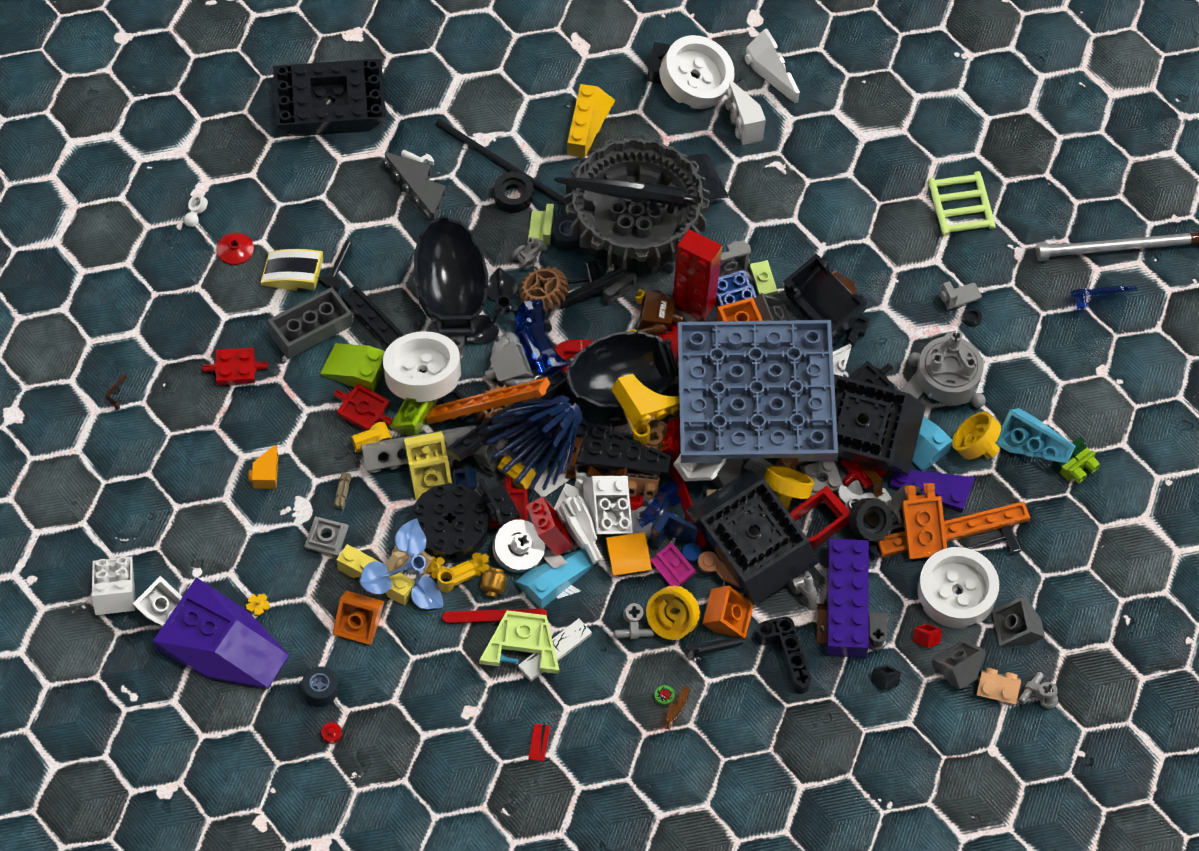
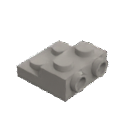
[719,240,751,277]

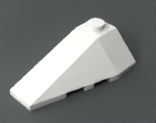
[745,29,799,103]
[132,576,182,626]

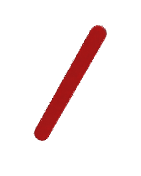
[670,460,706,549]
[442,608,548,624]

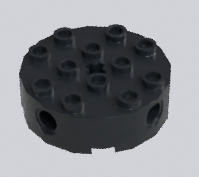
[411,483,489,564]

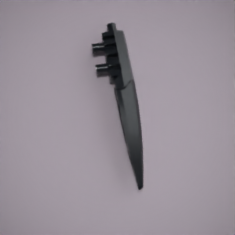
[554,177,693,214]

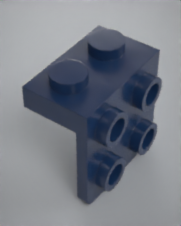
[650,511,699,550]

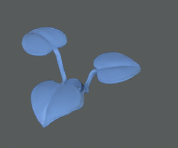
[360,519,443,609]

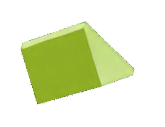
[389,398,433,436]

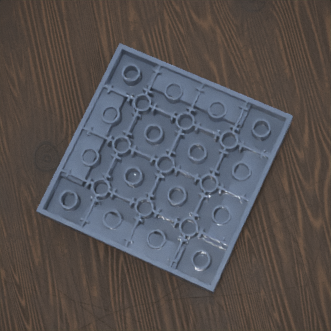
[678,320,838,463]

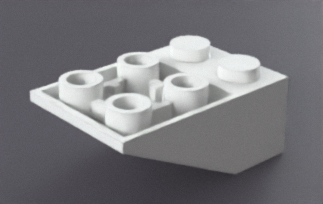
[725,80,766,145]
[582,476,633,534]
[92,557,135,615]

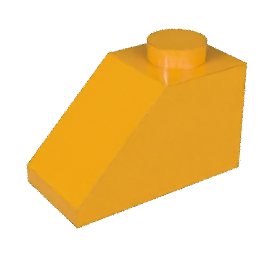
[249,446,279,489]

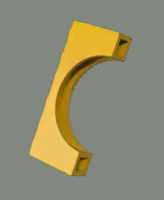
[611,374,680,426]

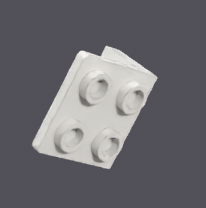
[673,454,727,481]

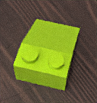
[320,343,385,392]

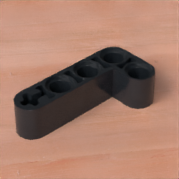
[756,617,811,694]

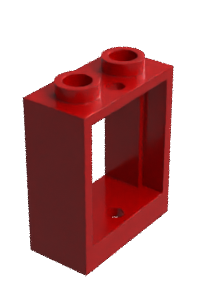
[526,496,574,556]

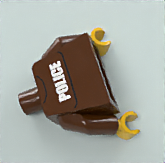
[629,289,683,335]

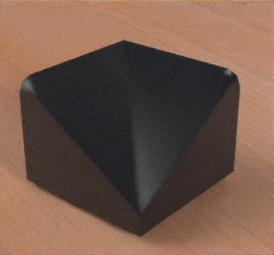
[871,665,901,690]

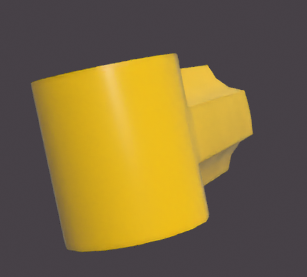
[624,411,651,445]
[351,422,392,453]
[498,456,537,489]
[437,560,476,593]

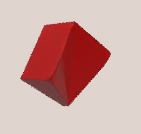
[913,623,942,648]

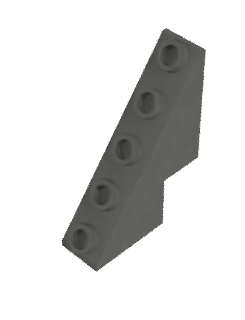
[382,152,446,221]

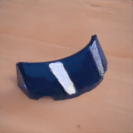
[515,299,570,376]

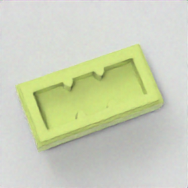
[749,260,778,296]

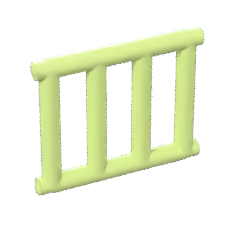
[928,171,996,236]

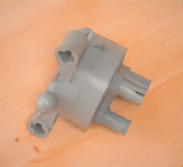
[901,330,986,408]

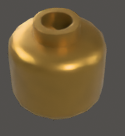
[480,568,508,598]

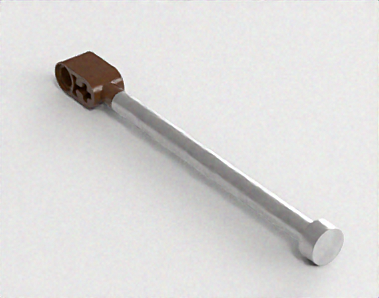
[1036,232,1199,261]

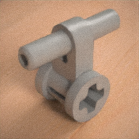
[512,237,548,270]
[789,571,818,609]
[614,603,654,639]
[1018,672,1058,709]

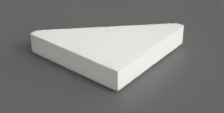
[833,344,851,376]

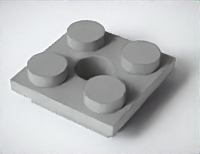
[800,461,843,497]
[304,516,349,557]

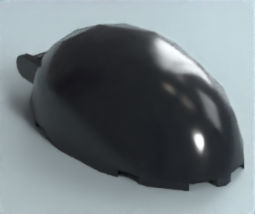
[414,215,488,337]
[566,331,679,409]

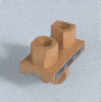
[626,473,659,499]

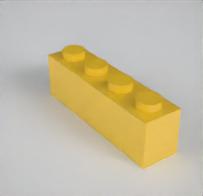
[567,84,615,158]

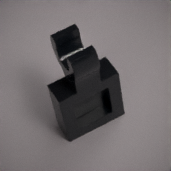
[847,316,871,348]

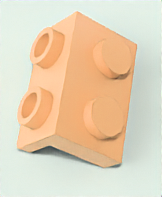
[976,668,1021,704]

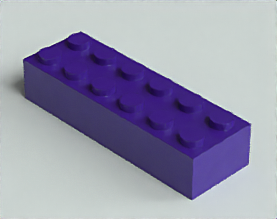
[826,538,869,658]

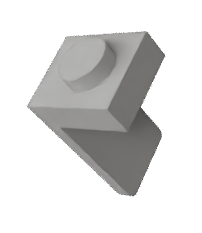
[940,281,982,310]

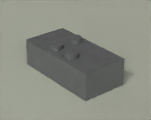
[268,287,352,359]

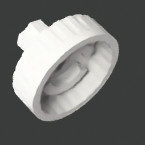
[492,520,545,573]

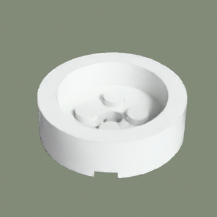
[659,35,734,109]
[383,331,461,402]
[917,547,999,628]

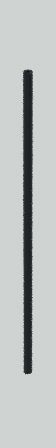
[436,119,675,273]

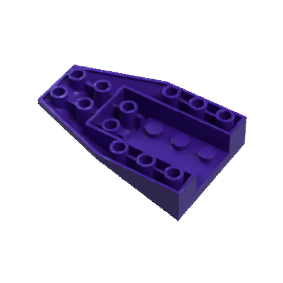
[153,577,290,689]

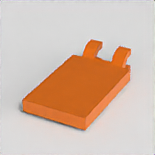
[901,483,947,559]

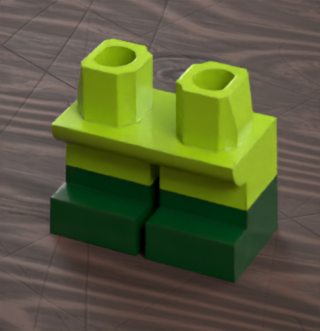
[1051,436,1100,484]

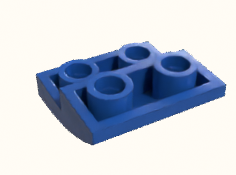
[716,270,757,306]

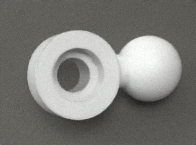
[184,194,208,227]

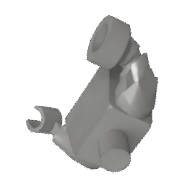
[485,332,543,387]

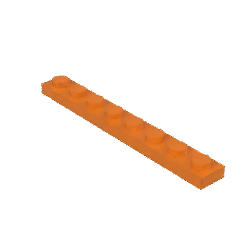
[425,377,550,424]

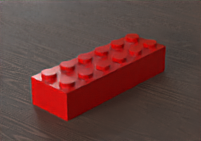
[673,229,722,322]

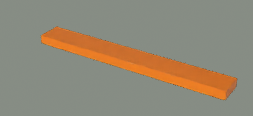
[876,501,1030,558]

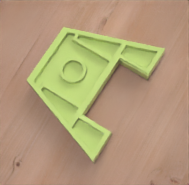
[479,610,559,674]

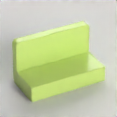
[529,204,554,245]

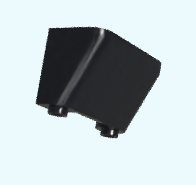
[783,253,867,344]

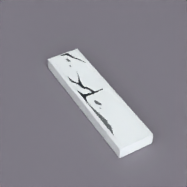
[518,619,592,682]

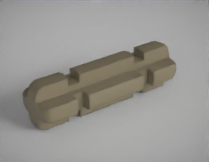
[334,472,351,509]

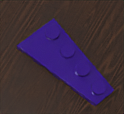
[889,470,975,512]

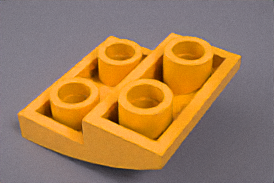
[606,532,652,576]

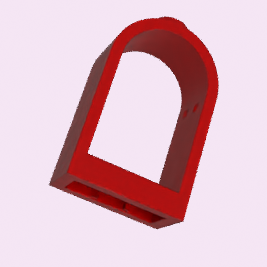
[790,486,850,549]

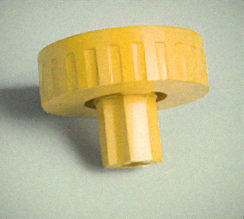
[952,411,1001,460]
[763,465,815,510]
[646,586,700,640]

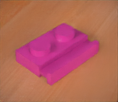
[650,542,697,586]

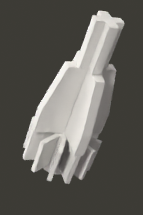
[556,496,603,564]

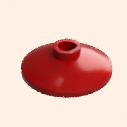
[217,233,254,265]

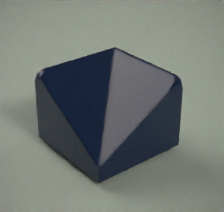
[452,468,477,488]

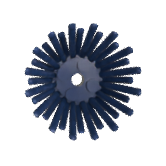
[486,395,583,490]

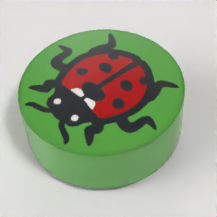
[654,685,675,707]

